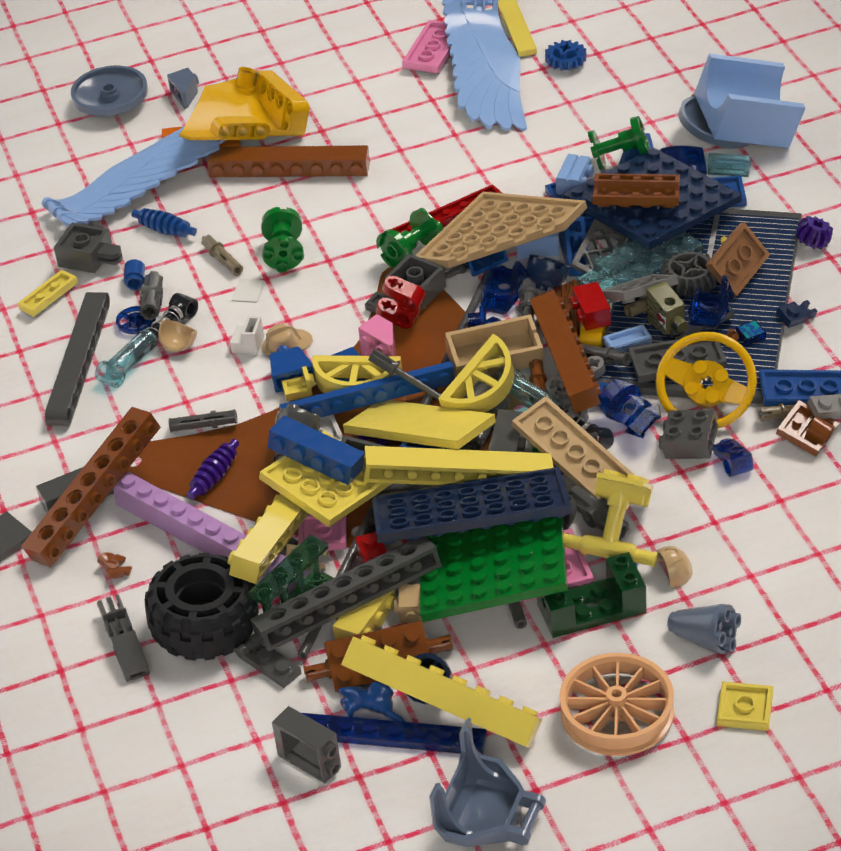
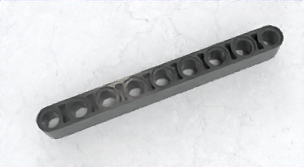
[45,292,110,426]

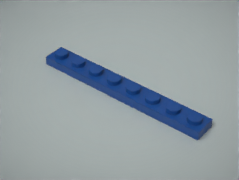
[279,361,454,418]

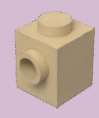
[394,584,422,623]

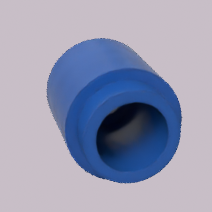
[123,259,145,290]

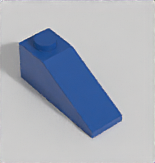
[559,217,588,276]

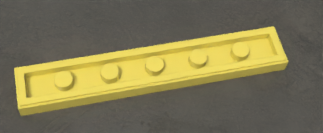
[498,0,537,57]

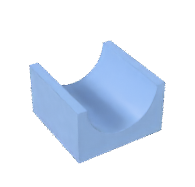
[694,53,805,148]

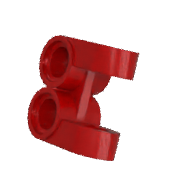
[375,276,425,329]

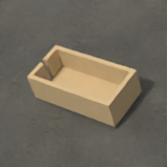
[445,314,543,378]

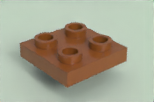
[776,400,839,457]

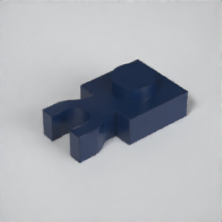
[776,300,818,328]

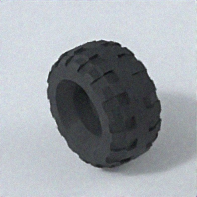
[144,553,259,661]

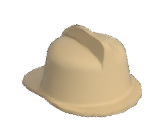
[262,324,313,357]

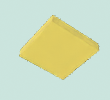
[717,681,774,731]

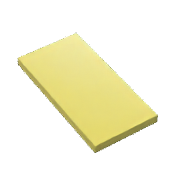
[343,400,496,450]

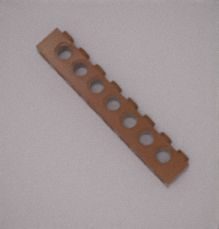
[21,407,161,568]

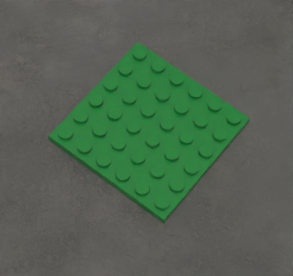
[420,517,568,622]

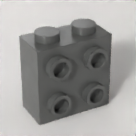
[659,409,718,459]

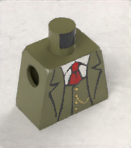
[646,281,688,335]

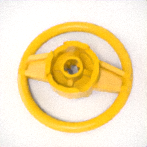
[656,332,757,429]

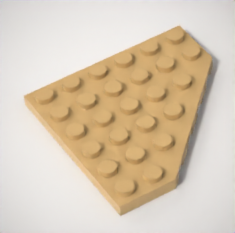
[415,192,587,268]

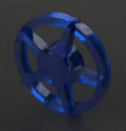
[116,306,156,335]

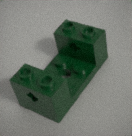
[537,552,647,638]

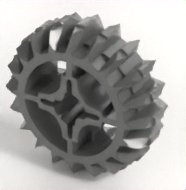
[660,250,718,298]

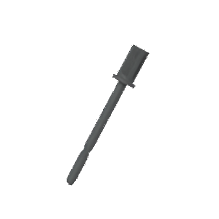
[368,349,441,401]

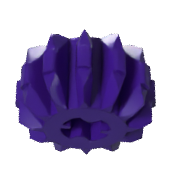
[796,216,833,249]

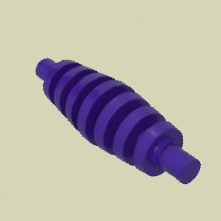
[187,439,239,500]

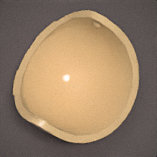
[158,319,197,352]
[656,546,693,588]

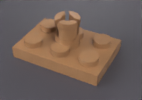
[705,222,770,298]

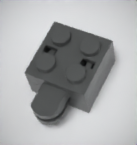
[54,222,123,273]

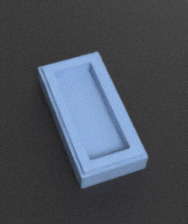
[602,324,652,352]

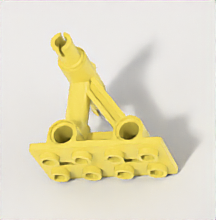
[564,469,658,567]

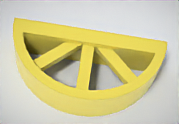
[438,334,514,412]
[312,355,402,393]

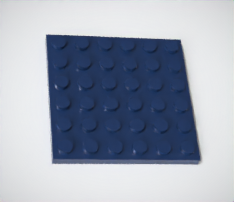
[563,148,742,249]

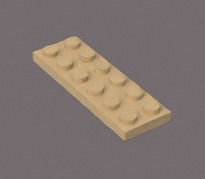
[512,396,635,501]

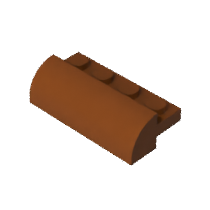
[593,173,680,208]

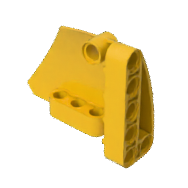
[179,67,309,140]

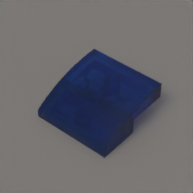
[660,146,707,175]

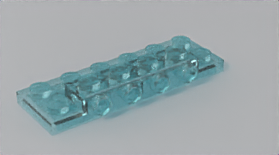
[577,231,704,302]

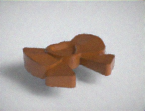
[97,552,132,579]

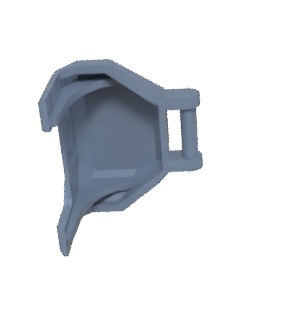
[429,718,546,847]

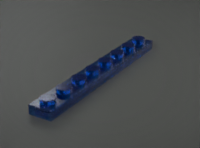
[302,713,487,755]

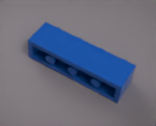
[267,415,365,485]

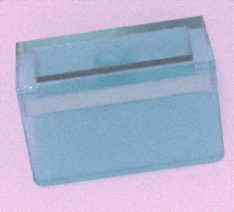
[708,153,752,177]

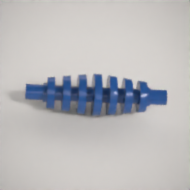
[131,208,197,237]

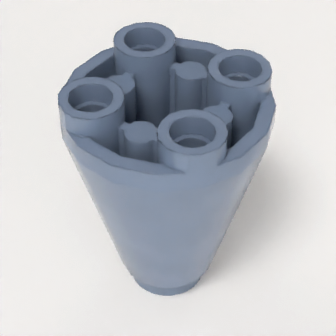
[667,604,741,654]

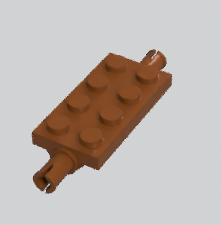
[303,621,453,692]

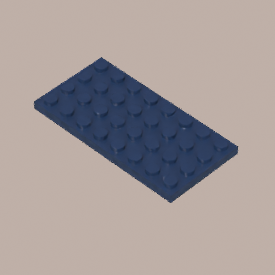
[372,467,572,544]

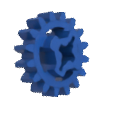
[545,40,587,71]

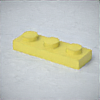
[18,270,78,317]

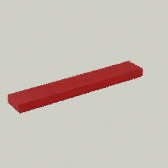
[392,184,502,233]

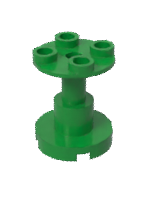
[588,116,650,170]
[261,207,304,273]
[376,208,443,269]

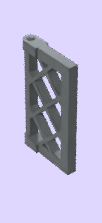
[570,219,627,284]

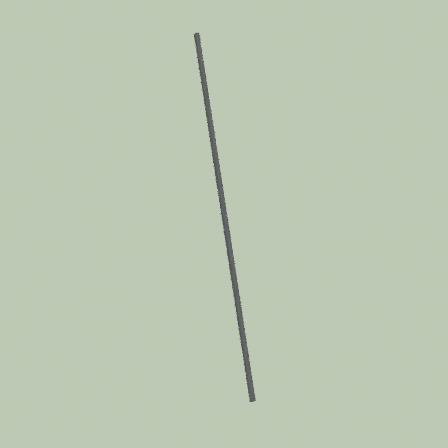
[298,266,497,659]

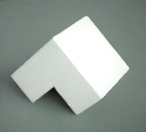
[230,316,264,355]

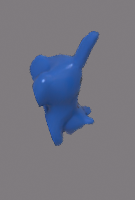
[339,681,406,727]

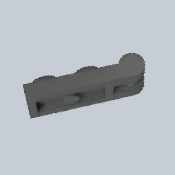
[235,634,302,688]

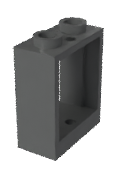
[272,706,341,783]

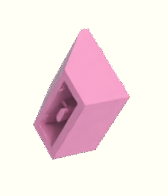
[358,314,396,356]

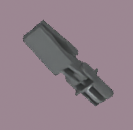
[97,594,150,682]

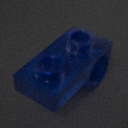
[713,438,753,477]

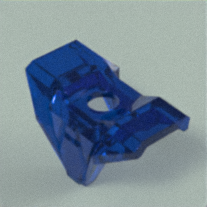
[480,261,528,315]
[688,275,734,327]
[598,379,661,438]

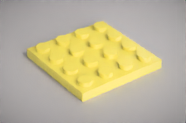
[259,430,392,527]

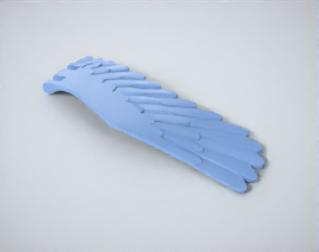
[442,0,527,131]
[41,126,226,227]

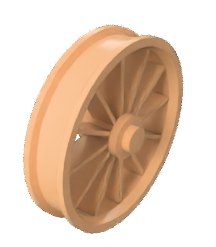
[560,653,674,756]

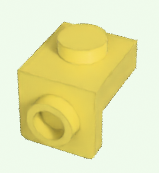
[282,366,315,401]

